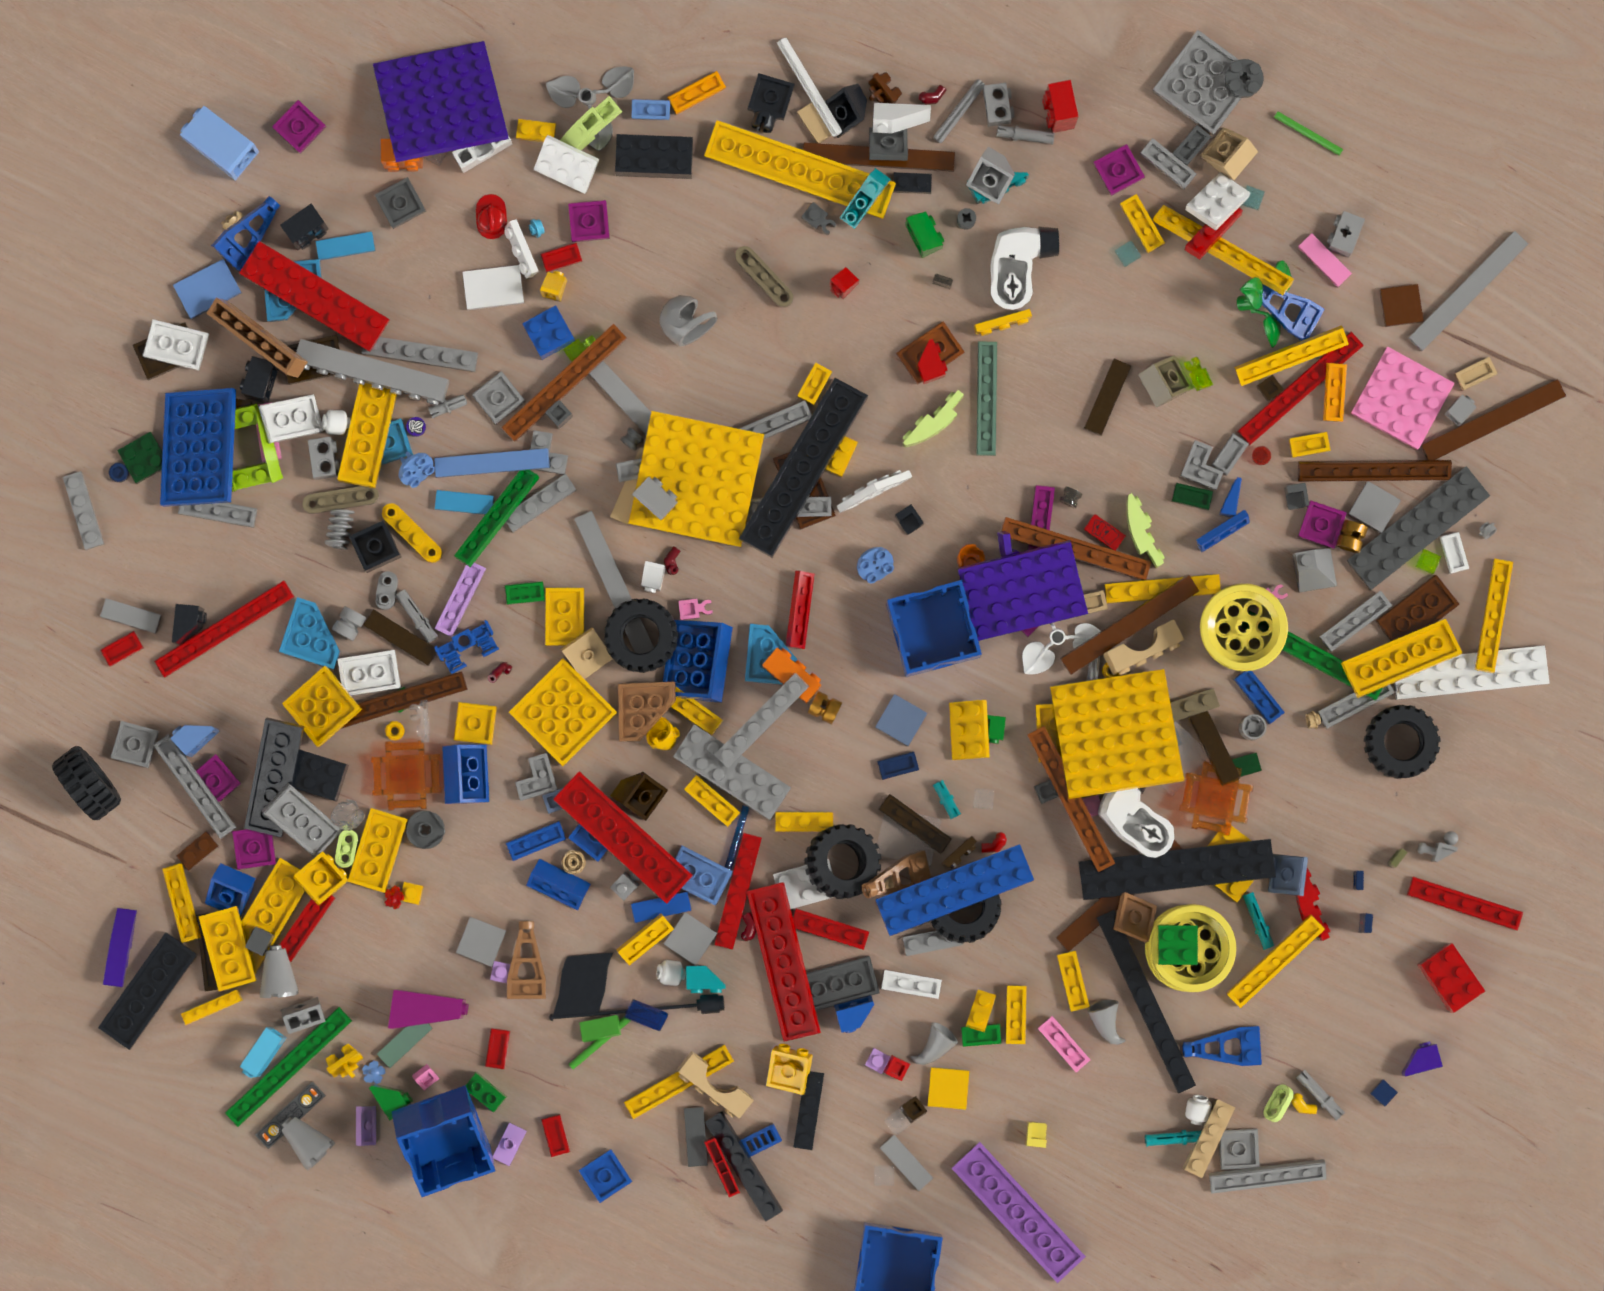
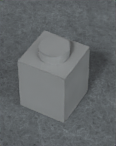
[1445,394,1477,427]

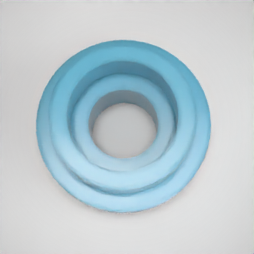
[528,219,545,238]

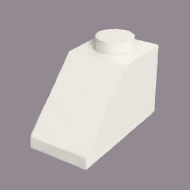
[641,561,665,593]

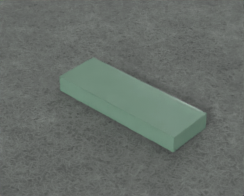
[377,1023,433,1068]

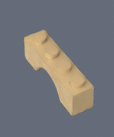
[1103,619,1184,676]
[678,1051,754,1119]
[1182,1098,1235,1178]

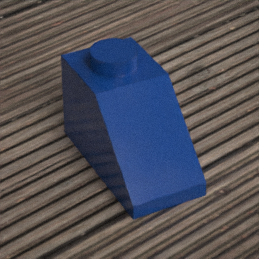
[834,995,874,1033]

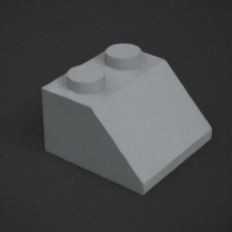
[632,476,678,520]

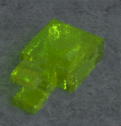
[563,335,595,362]
[1184,357,1213,391]

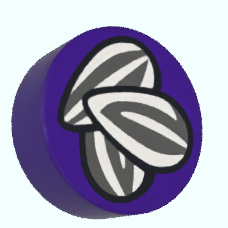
[406,417,426,437]

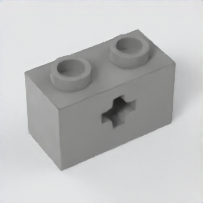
[1327,211,1365,257]
[281,997,326,1034]

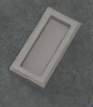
[1212,433,1249,476]

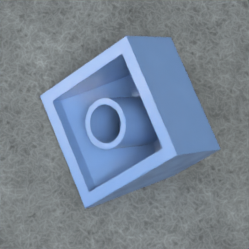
[170,725,220,757]

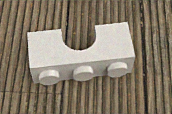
[452,136,512,173]

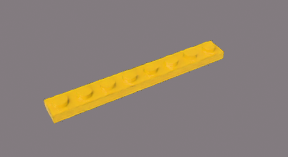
[1153,205,1294,295]

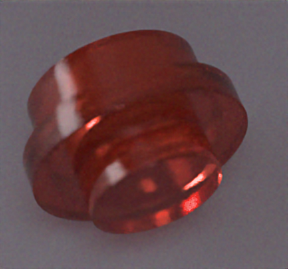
[1252,446,1271,465]

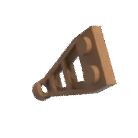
[862,850,931,898]
[507,921,546,999]

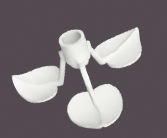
[1022,623,1101,674]

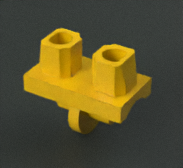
[326,1044,363,1078]

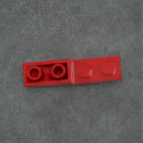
[1295,868,1330,941]

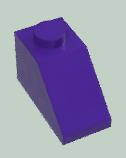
[1401,1041,1443,1077]

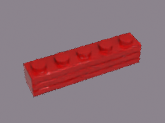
[703,1136,740,1198]

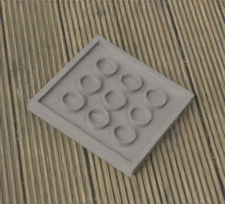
[1153,30,1250,136]

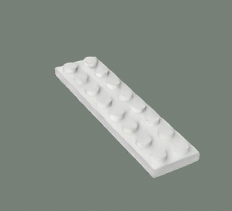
[1394,645,1549,700]

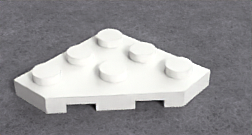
[837,470,912,513]

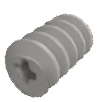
[325,509,355,550]

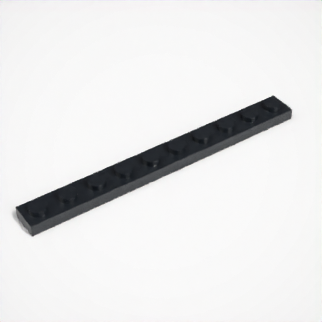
[1096,910,1196,1094]

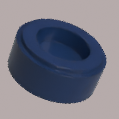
[109,463,129,483]

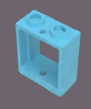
[240,1027,287,1078]

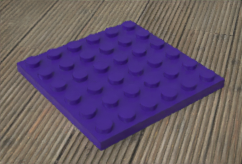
[373,41,509,162]

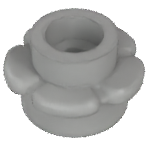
[1479,522,1497,539]

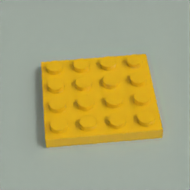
[509,658,617,767]

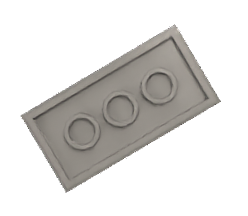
[262,783,343,857]

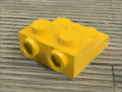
[293,851,348,906]
[766,1044,813,1095]

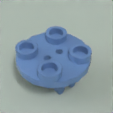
[398,452,435,488]
[857,547,894,584]

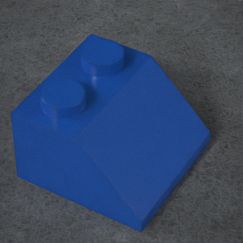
[205,863,256,918]

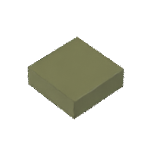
[1388,848,1408,868]

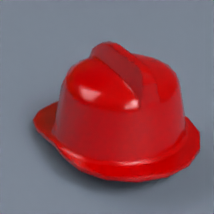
[476,194,507,239]

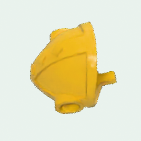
[646,717,680,751]

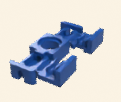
[434,620,499,674]

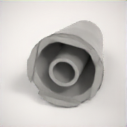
[260,945,299,998]
[282,1117,335,1171]

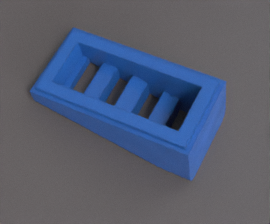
[1219,477,1242,517]
[740,1123,782,1157]

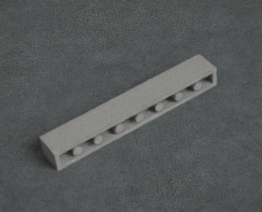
[296,339,450,405]

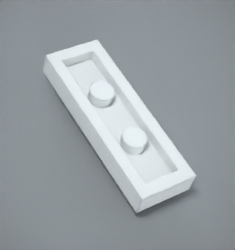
[504,219,538,279]
[881,970,942,999]

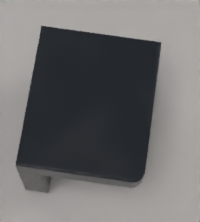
[895,504,924,535]

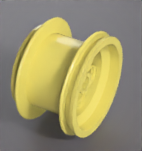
[1200,584,1288,671]
[1145,904,1236,992]

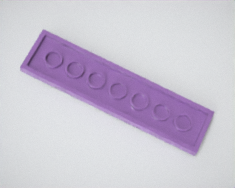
[952,1141,1086,1283]

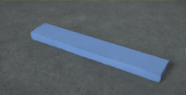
[434,448,550,478]

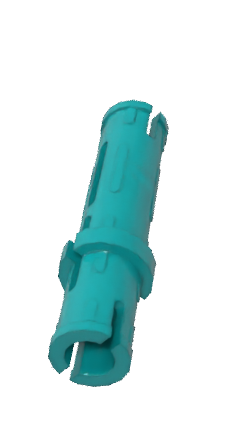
[1242,892,1275,950]
[1145,1130,1202,1147]

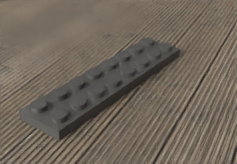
[1347,466,1490,591]

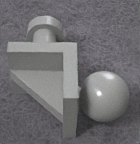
[1417,831,1458,862]
[610,871,640,901]

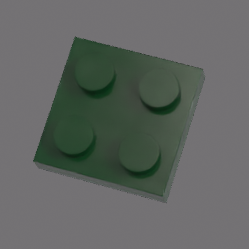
[117,432,163,484]

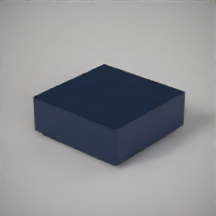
[1353,871,1364,890]
[1370,1079,1398,1107]

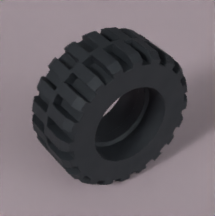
[604,598,678,673]
[1364,705,1441,779]
[52,746,121,821]
[804,824,882,899]
[931,869,1002,944]

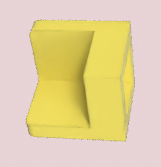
[1025,1122,1047,1148]

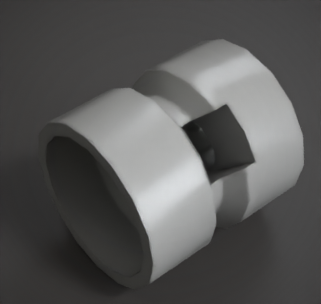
[332,606,366,641]
[1239,714,1267,741]

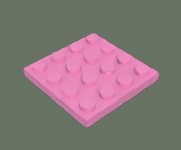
[1350,347,1454,450]

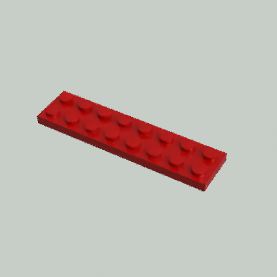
[239,241,390,352]
[553,771,693,904]
[747,882,821,1042]

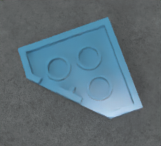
[264,259,322,322]
[279,597,340,670]
[745,624,797,685]

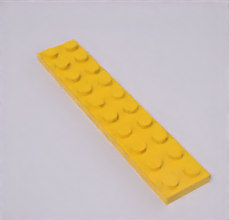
[704,120,896,219]

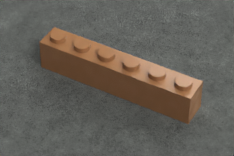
[207,297,308,378]

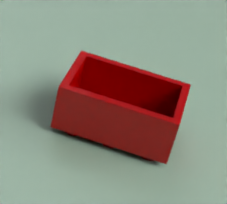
[1042,80,1079,133]
[1417,943,1485,1013]

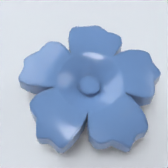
[362,1060,386,1084]

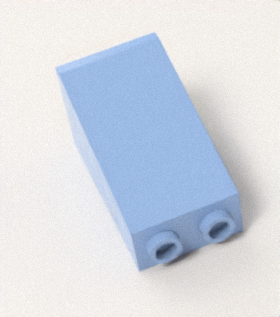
[180,106,259,181]

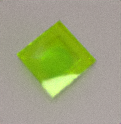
[1415,549,1442,575]

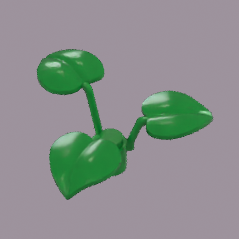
[1237,260,1291,348]

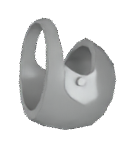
[660,295,718,346]

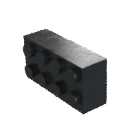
[615,134,693,179]
[293,750,349,801]

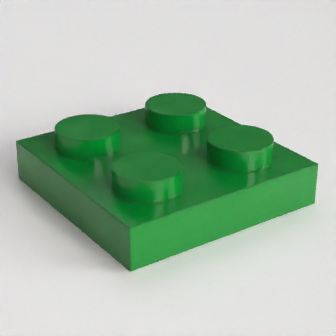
[1158,925,1198,965]

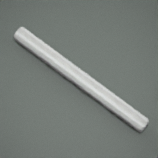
[777,38,842,137]

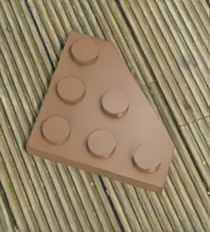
[618,682,676,742]

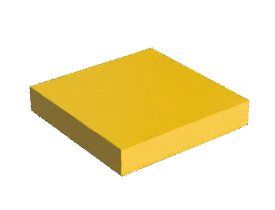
[454,702,497,745]
[927,1067,970,1110]

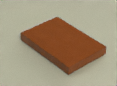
[896,321,965,385]

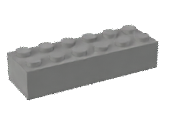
[673,725,791,820]

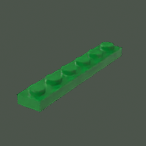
[454,470,540,568]

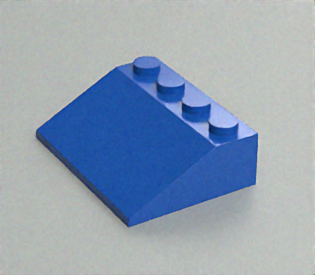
[663,620,733,703]

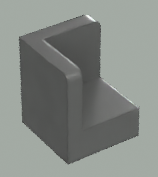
[545,400,573,429]
[1284,483,1309,510]
[245,926,275,956]

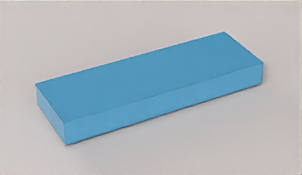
[316,232,376,261]
[435,490,494,515]

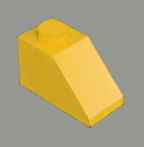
[540,271,567,302]

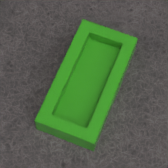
[579,1015,621,1043]

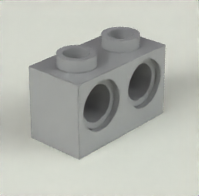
[983,83,1014,127]
[308,437,340,480]

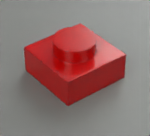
[883,1055,910,1081]

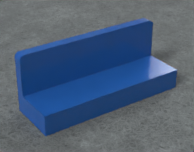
[526,859,591,910]

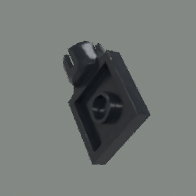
[748,73,795,133]

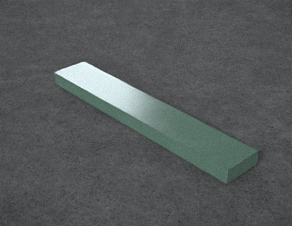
[976,341,997,456]

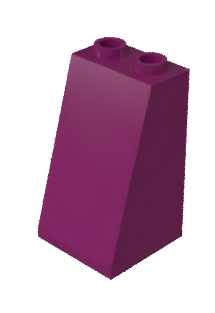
[388,989,469,1029]

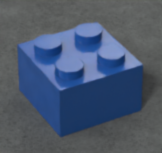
[522,305,575,360]

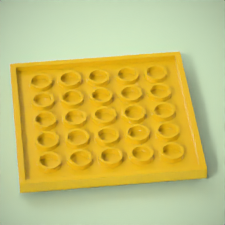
[628,411,765,547]
[1050,669,1184,799]

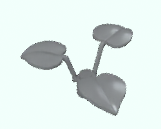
[546,66,634,151]

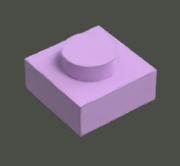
[490,961,511,983]
[865,1048,890,1074]

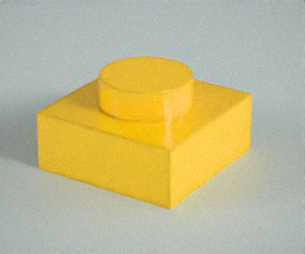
[402,882,424,905]

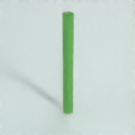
[1274,111,1343,156]
[569,1014,632,1070]

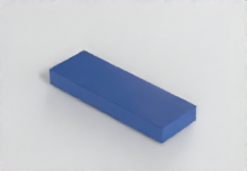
[1196,510,1250,552]
[1233,671,1285,725]
[506,821,566,861]
[631,892,692,923]

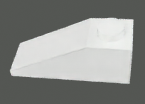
[873,103,931,133]

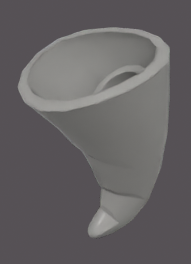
[1087,999,1126,1045]
[910,1022,958,1065]

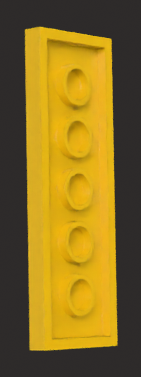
[337,383,397,489]
[1341,619,1463,698]
[241,858,306,974]

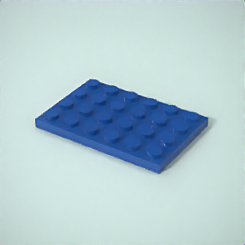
[160,388,236,507]

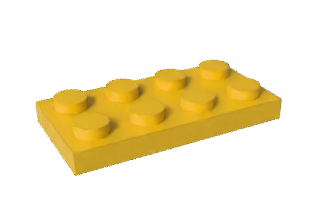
[348,808,408,893]
[199,906,257,992]

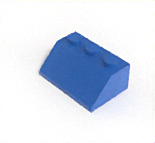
[442,745,489,804]

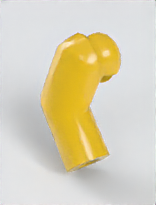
[1291,1093,1317,1114]

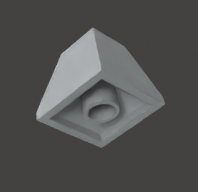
[966,147,1015,204]
[1292,549,1337,593]

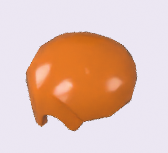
[957,544,986,567]

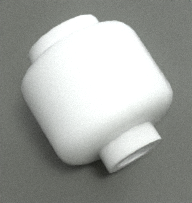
[322,410,351,435]
[656,960,686,986]
[1185,1095,1212,1125]

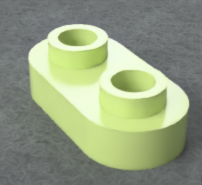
[335,829,359,868]
[1263,1084,1293,1122]

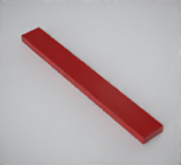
[1237,331,1364,446]
[154,581,295,678]

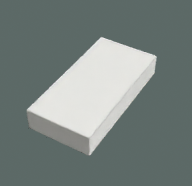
[1439,532,1469,574]

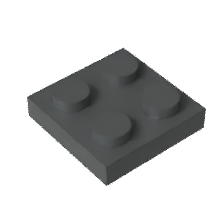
[869,127,908,161]
[375,177,426,229]

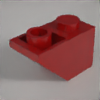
[830,267,860,299]
[917,338,948,384]

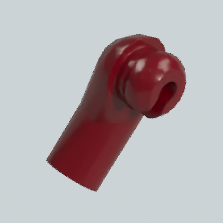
[919,85,947,105]
[664,546,681,575]
[487,662,512,683]
[741,912,756,941]

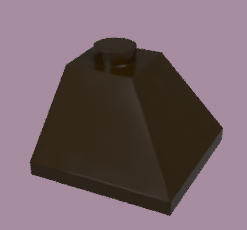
[610,772,668,821]

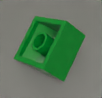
[905,211,945,258]
[369,1084,413,1121]

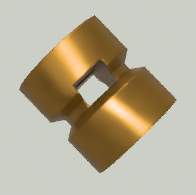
[1336,520,1368,553]
[808,691,842,725]

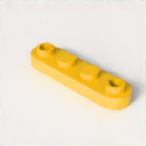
[382,503,442,563]

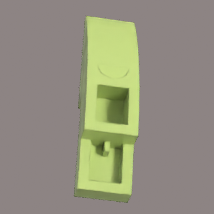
[560,96,623,150]
[902,390,964,448]
[1126,493,1165,568]

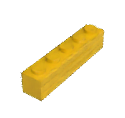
[181,990,243,1025]

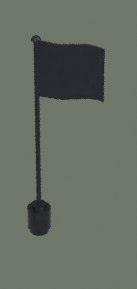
[549,952,725,1021]

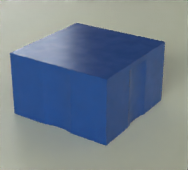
[886,580,982,677]
[392,1085,496,1197]
[854,1222,943,1291]

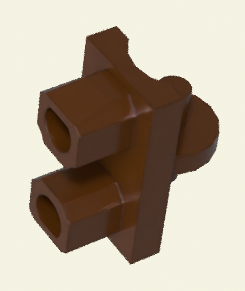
[868,72,902,104]

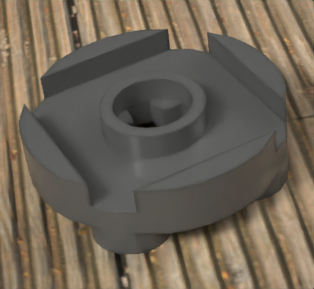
[1225,59,1264,98]
[406,811,445,849]

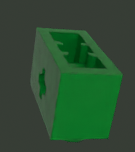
[466,1072,507,1113]

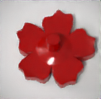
[384,885,404,909]

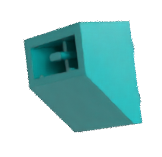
[686,966,726,993]

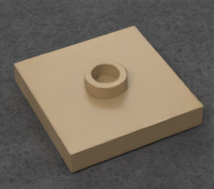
[561,627,613,679]

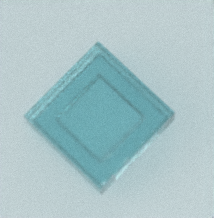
[1242,185,1265,210]
[1115,241,1141,267]

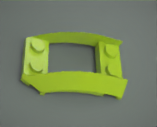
[232,404,283,492]

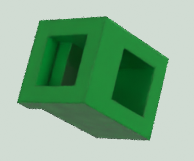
[987,715,1006,744]

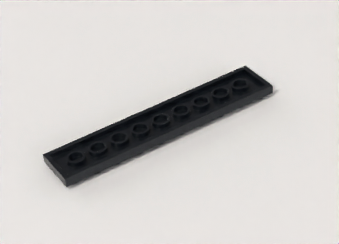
[739,378,868,558]
[1079,839,1276,901]

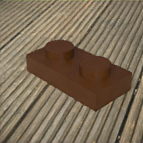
[176,831,219,871]

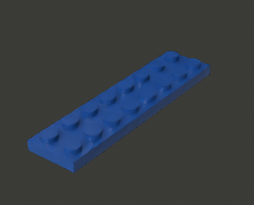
[875,844,1034,937]

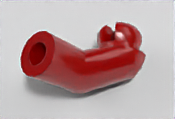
[981,832,1007,853]

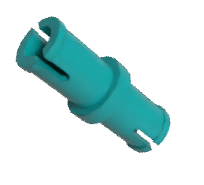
[933,780,961,820]

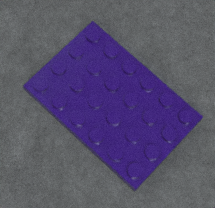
[958,540,1088,641]

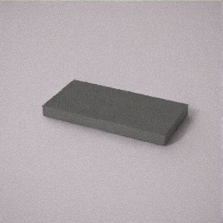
[806,956,880,1011]

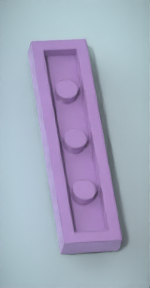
[434,563,486,637]

